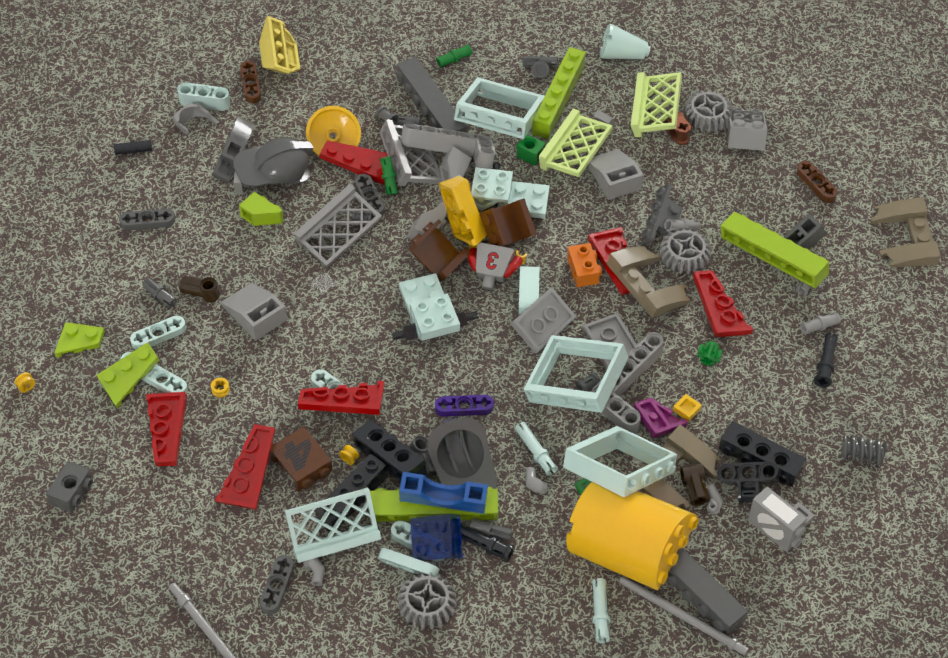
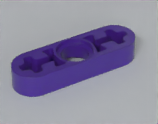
[435,395,494,417]

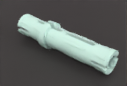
[515,422,558,476]
[592,578,610,643]

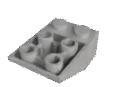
[727,107,768,151]
[587,149,644,200]
[220,283,287,341]

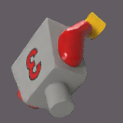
[468,243,527,290]

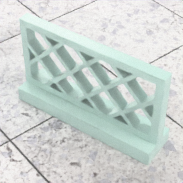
[285,488,381,563]

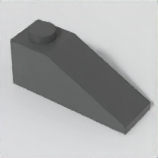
[784,213,827,249]

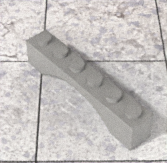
[407,146,472,239]

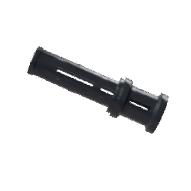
[814,332,838,388]
[451,522,515,563]

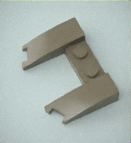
[870,197,941,268]
[606,246,690,318]
[638,425,720,510]

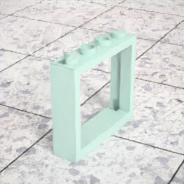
[454,77,545,139]
[524,335,629,413]
[563,426,677,497]

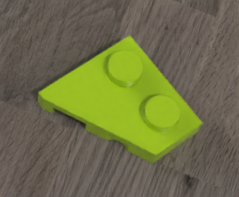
[54,322,105,357]

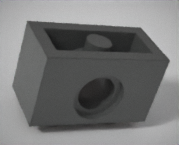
[46,461,93,513]

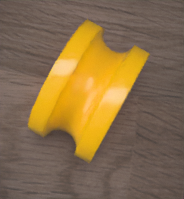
[14,372,36,393]
[211,378,230,398]
[339,445,360,465]

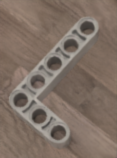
[400,123,495,169]
[592,332,663,434]

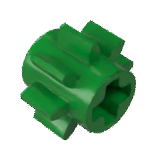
[697,341,723,366]

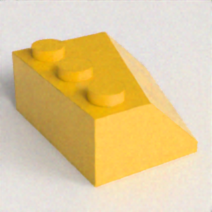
[438,176,487,246]

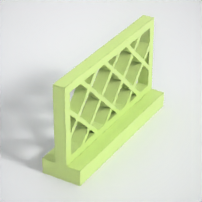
[631,72,682,137]
[539,109,613,177]

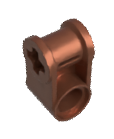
[663,111,691,145]

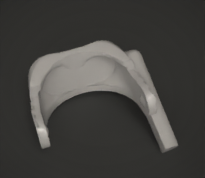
[173,103,220,135]

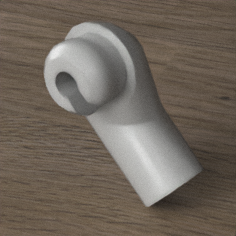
[526,467,548,494]
[707,484,723,514]
[303,558,325,586]

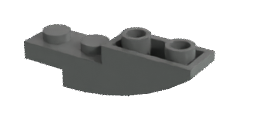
[211,116,254,183]

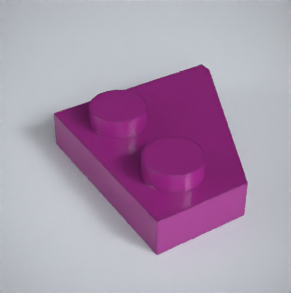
[633,398,688,438]

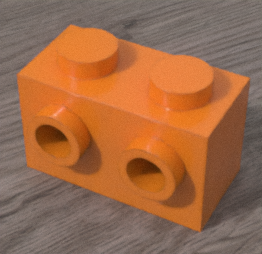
[567,243,602,288]

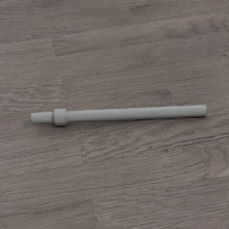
[169,583,236,658]

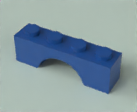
[399,472,488,514]

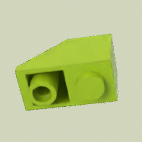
[239,192,284,226]

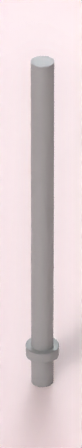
[619,576,749,656]

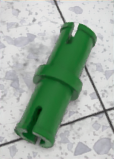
[436,44,472,68]
[380,156,398,196]

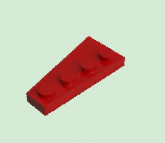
[319,140,388,185]
[587,227,630,295]
[214,424,276,510]

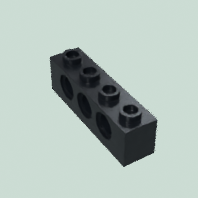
[352,419,427,482]
[718,421,807,487]
[315,454,387,532]

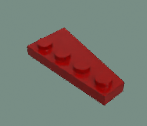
[692,270,753,337]
[298,381,385,415]
[146,392,187,467]

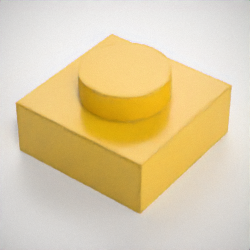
[673,394,702,422]

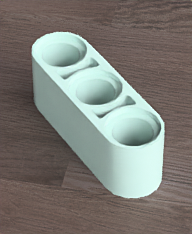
[177,83,230,111]
[518,266,540,315]

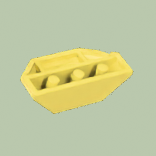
[259,16,300,74]

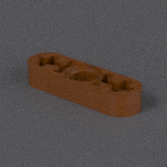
[240,61,261,103]
[797,161,838,203]

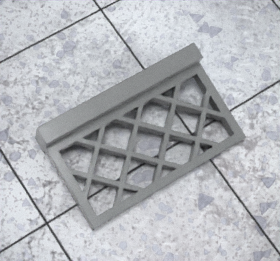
[379,120,442,186]
[294,184,382,267]

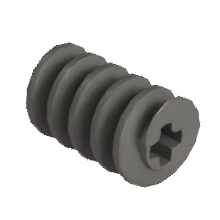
[841,434,887,466]

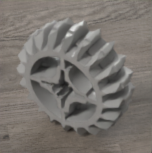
[684,89,733,133]
[660,228,712,275]
[398,572,457,630]

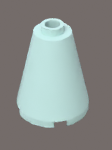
[600,24,650,59]

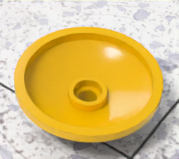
[306,106,361,156]

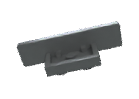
[640,183,683,246]

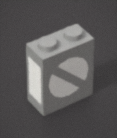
[748,487,807,552]

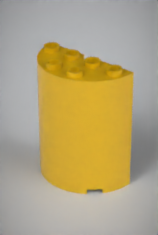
[566,482,699,590]

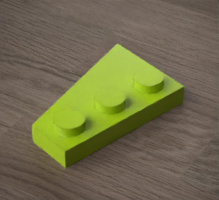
[96,342,159,408]

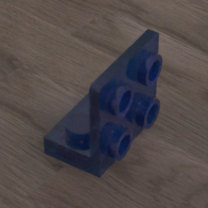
[411,514,463,561]

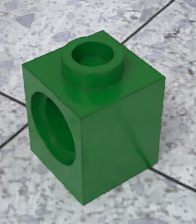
[516,134,546,166]

